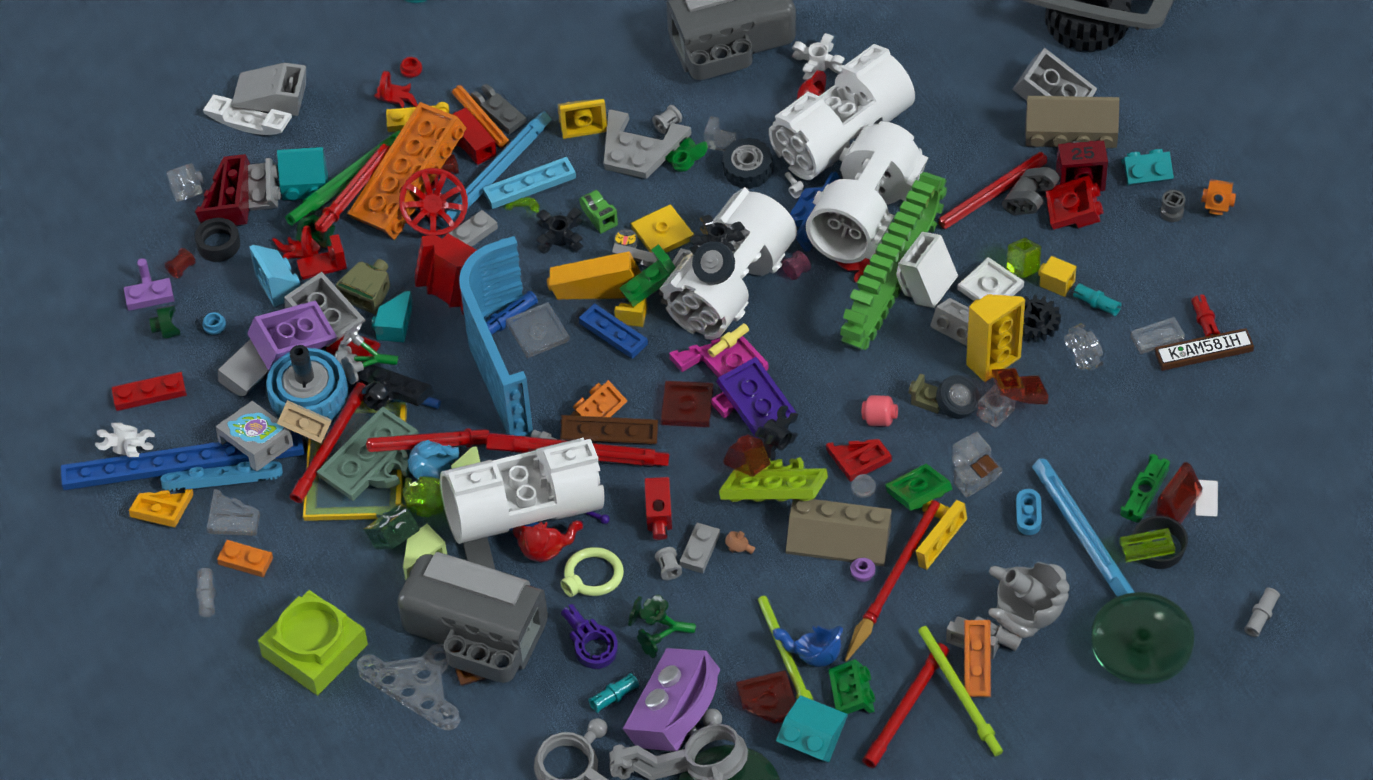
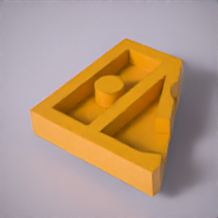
[129,489,193,528]

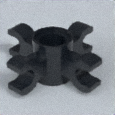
[536,208,583,254]
[690,214,745,255]
[755,406,798,461]

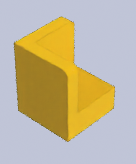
[614,298,647,327]

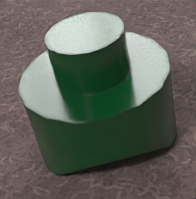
[149,305,181,339]

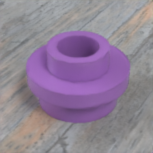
[850,558,875,582]

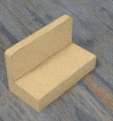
[277,400,332,443]

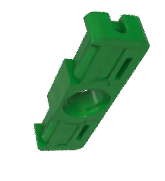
[1120,454,1170,523]

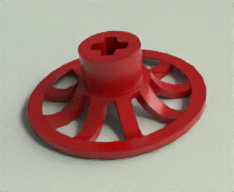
[399,168,468,236]

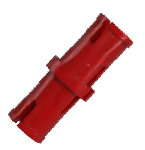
[1191,294,1220,337]

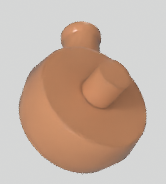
[725,531,755,554]

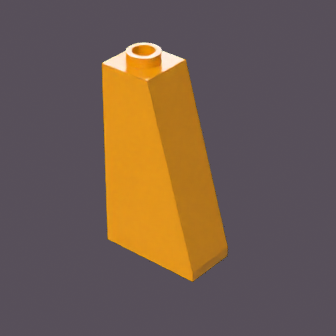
[547,251,641,300]

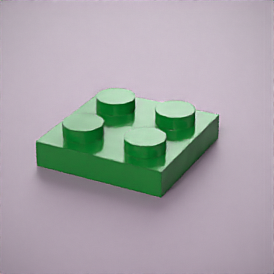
[885,463,952,511]

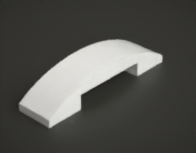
[203,94,292,135]

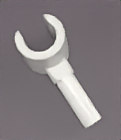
[785,172,804,199]

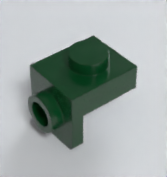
[296,214,335,248]

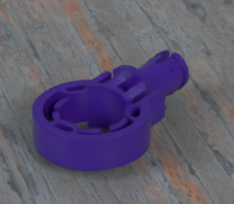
[561,604,618,669]

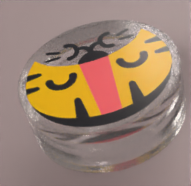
[614,229,638,248]

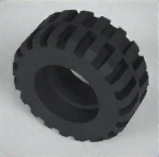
[1045,0,1131,52]

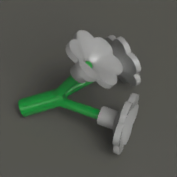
[335,322,398,384]

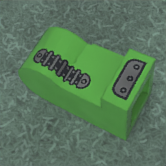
[579,190,618,234]

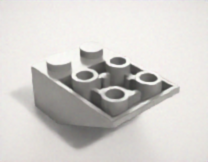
[232,63,306,116]

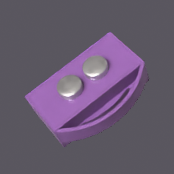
[623,648,720,751]

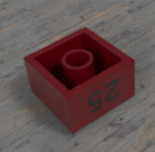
[1056,140,1108,192]

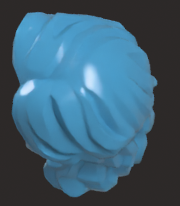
[408,440,459,486]

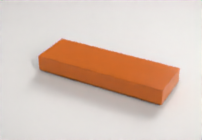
[964,620,991,697]

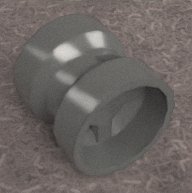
[1160,190,1185,222]

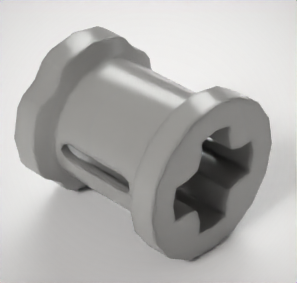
[652,105,682,134]
[655,547,682,580]

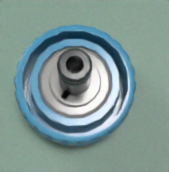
[266,345,348,421]

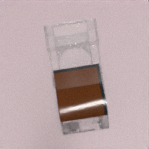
[954,454,1003,498]

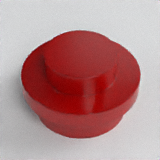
[400,57,422,78]

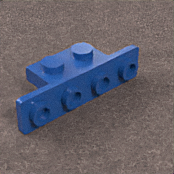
[790,171,841,252]

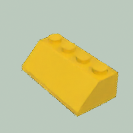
[966,294,1025,382]

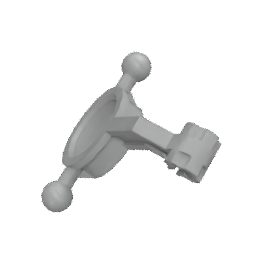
[609,709,748,780]
[534,718,608,780]

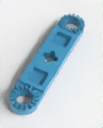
[160,461,283,491]

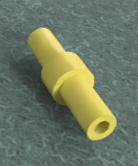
[708,323,749,358]

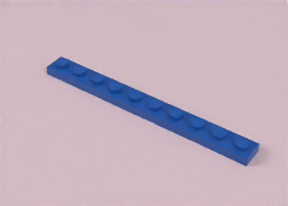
[61,431,305,490]

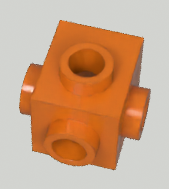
[1201,179,1236,215]

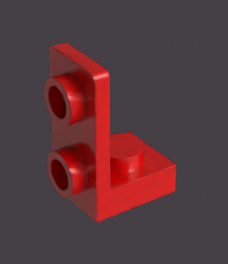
[297,234,347,280]

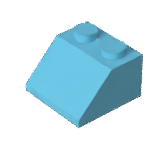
[249,245,301,307]

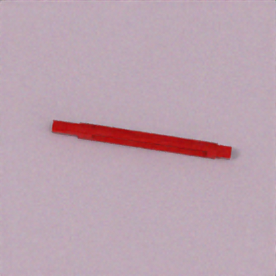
[486,433,669,466]

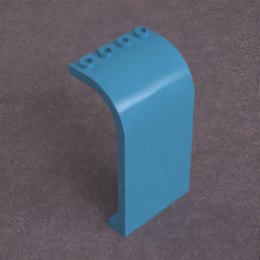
[460,236,533,437]

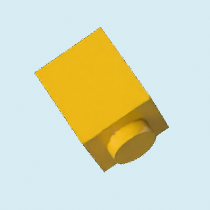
[1038,256,1077,297]

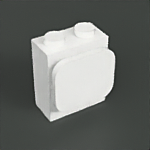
[896,232,958,308]

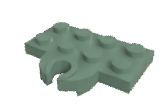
[317,407,419,501]

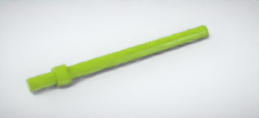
[758,596,814,700]
[918,626,1003,757]

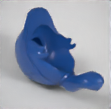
[773,626,843,667]

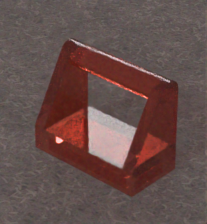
[1156,462,1203,524]

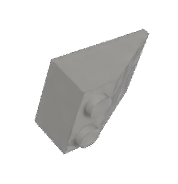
[1012,48,1097,101]
[284,272,365,347]

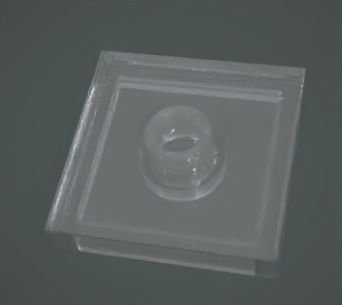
[506,302,570,358]

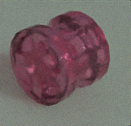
[782,250,811,280]

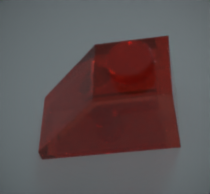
[723,434,771,477]

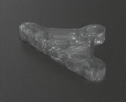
[357,644,460,730]

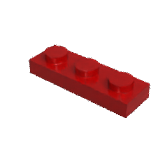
[111,372,187,411]

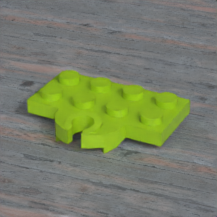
[719,457,828,502]

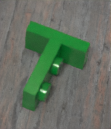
[619,244,676,307]

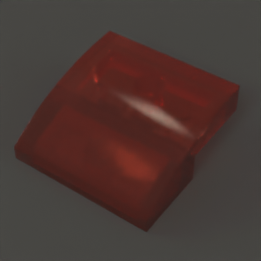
[992,368,1049,404]

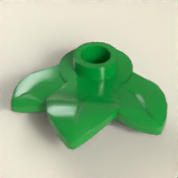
[665,137,708,172]

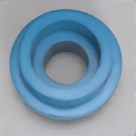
[202,312,226,335]

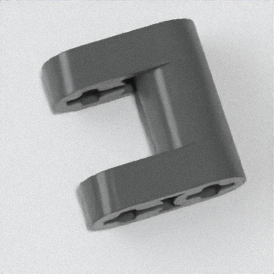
[1002,167,1059,215]

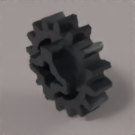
[1023,295,1061,342]

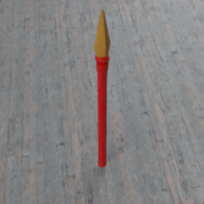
[845,500,940,662]

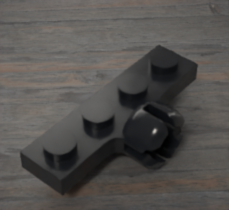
[355,361,434,411]

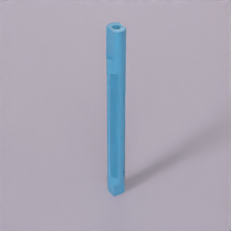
[436,111,552,229]
[1032,458,1138,607]

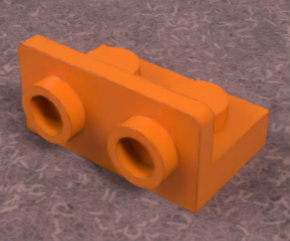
[571,380,628,417]

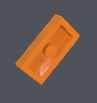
[217,540,273,577]

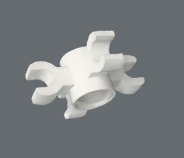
[792,33,845,80]
[95,423,155,457]

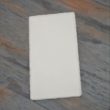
[1196,480,1218,516]

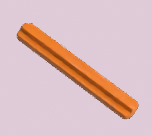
[452,85,509,148]

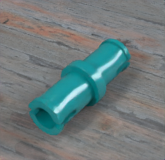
[1073,283,1122,316]
[589,673,639,713]

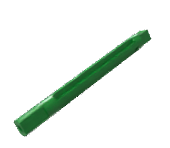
[285,130,401,226]

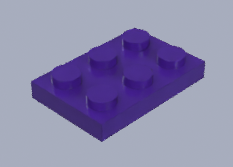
[716,357,796,439]

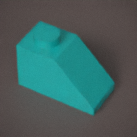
[372,291,413,343]

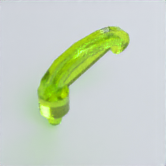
[506,197,540,213]

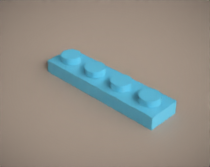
[483,157,576,209]

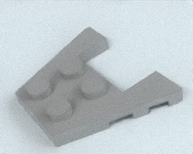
[604,110,692,179]

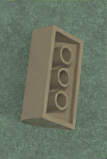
[1025,96,1119,148]
[786,499,892,566]

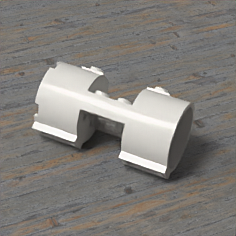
[769,44,915,180]
[806,121,928,263]
[660,187,797,339]
[440,438,604,544]

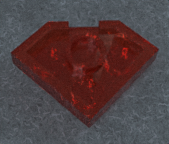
[736,670,796,724]

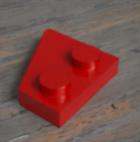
[826,439,892,482]

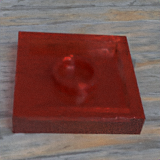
[661,381,713,427]

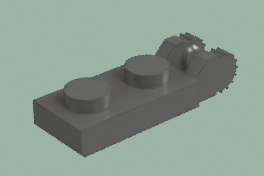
[471,84,527,134]

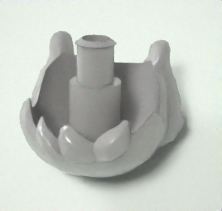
[988,562,1069,638]

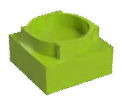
[258,590,368,696]

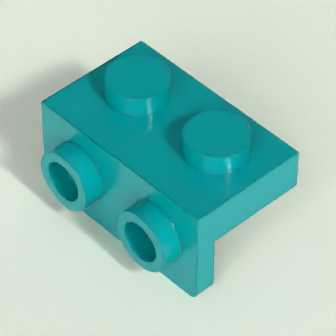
[1121,149,1174,186]

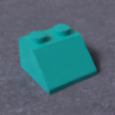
[277,147,328,200]
[776,695,848,762]

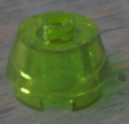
[402,477,444,517]

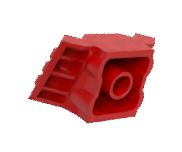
[414,233,477,315]

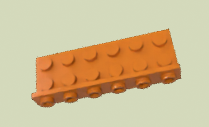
[347,102,466,240]

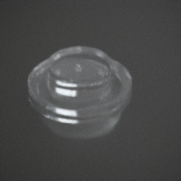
[851,474,876,498]

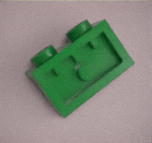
[828,659,875,714]

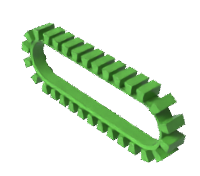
[840,172,947,350]

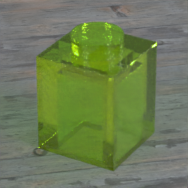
[1007,237,1041,278]

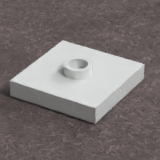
[958,257,1024,301]

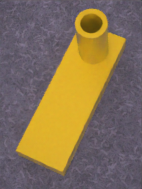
[916,500,967,570]

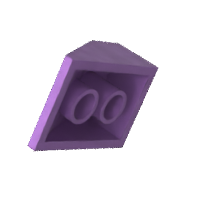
[247,301,338,371]

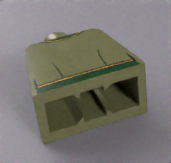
[336,259,390,315]

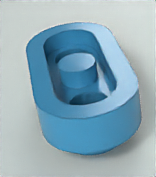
[1016,489,1042,535]

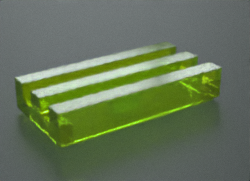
[1120,528,1175,562]

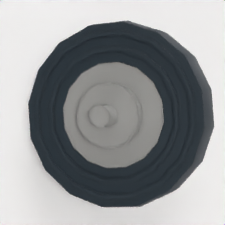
[692,241,735,284]

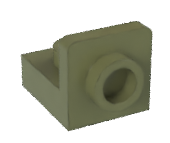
[908,373,940,414]

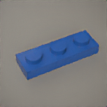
[579,303,648,359]

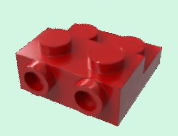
[1046,175,1104,230]

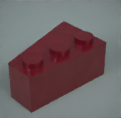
[195,154,251,225]

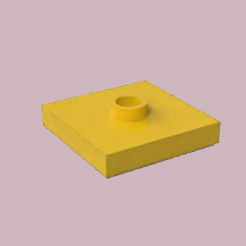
[631,204,694,253]

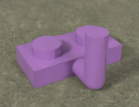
[124,259,174,311]

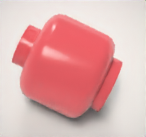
[861,395,898,427]

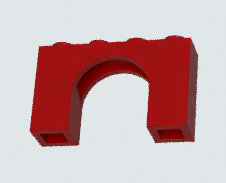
[431,107,497,190]

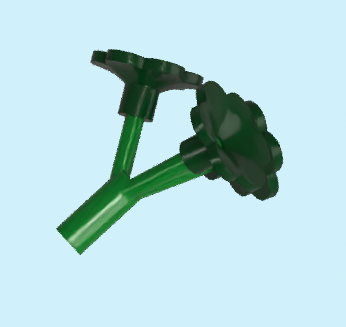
[628,594,696,659]

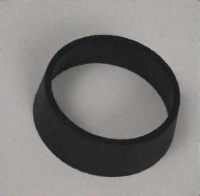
[1133,516,1188,569]

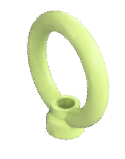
[560,547,624,597]

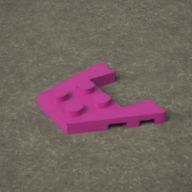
[669,336,768,418]

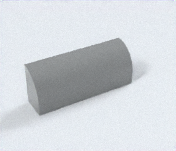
[218,339,269,396]

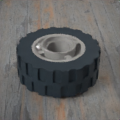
[722,138,773,189]

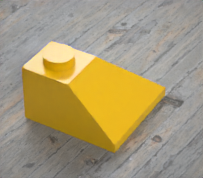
[557,99,607,139]

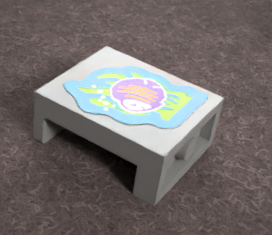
[216,401,293,471]

